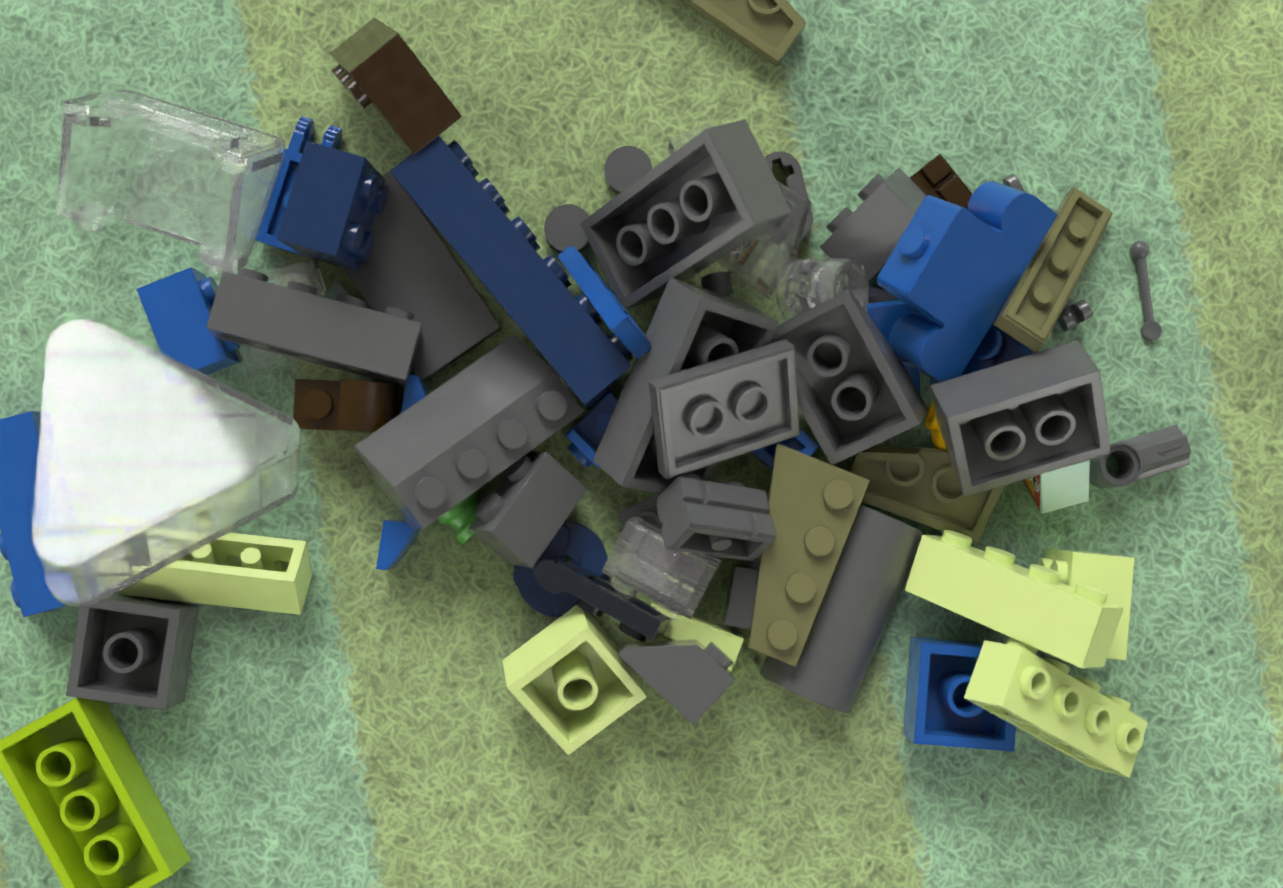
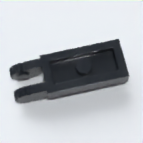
[533,557,672,642]

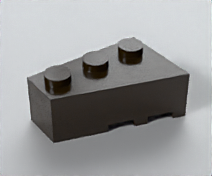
[329,17,462,154]

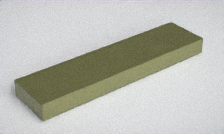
[993,187,1113,353]

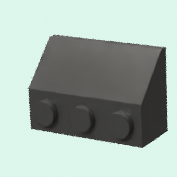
[930,340,1111,497]

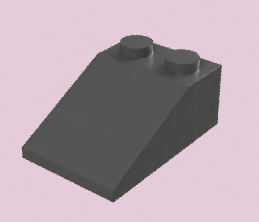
[770,288,927,465]

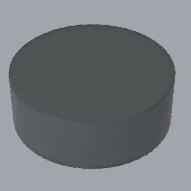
[604,146,652,194]
[544,204,590,253]

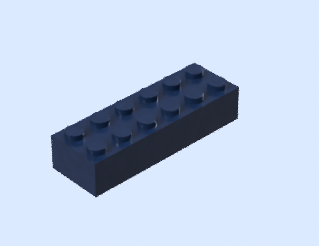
[390,136,633,410]

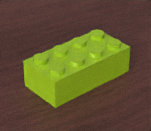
[0,698,191,888]

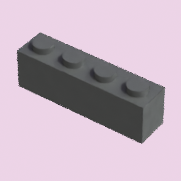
[206,268,422,387]

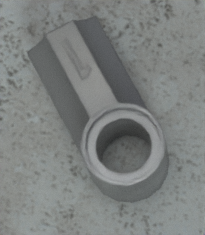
[1089,425,1191,489]

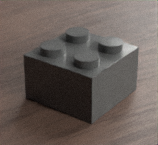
[66,592,199,710]

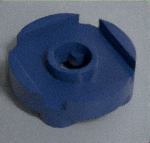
[513,521,610,617]

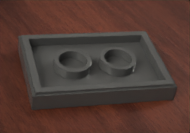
[648,339,800,479]

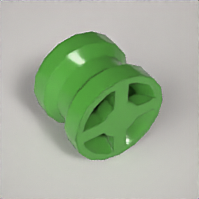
[437,490,480,546]

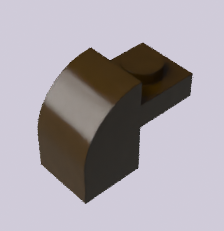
[293,379,404,434]

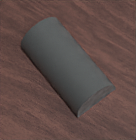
[760,504,925,713]

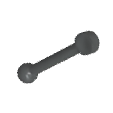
[1130,241,1162,340]

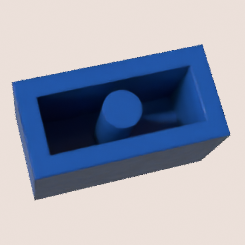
[136,267,241,384]

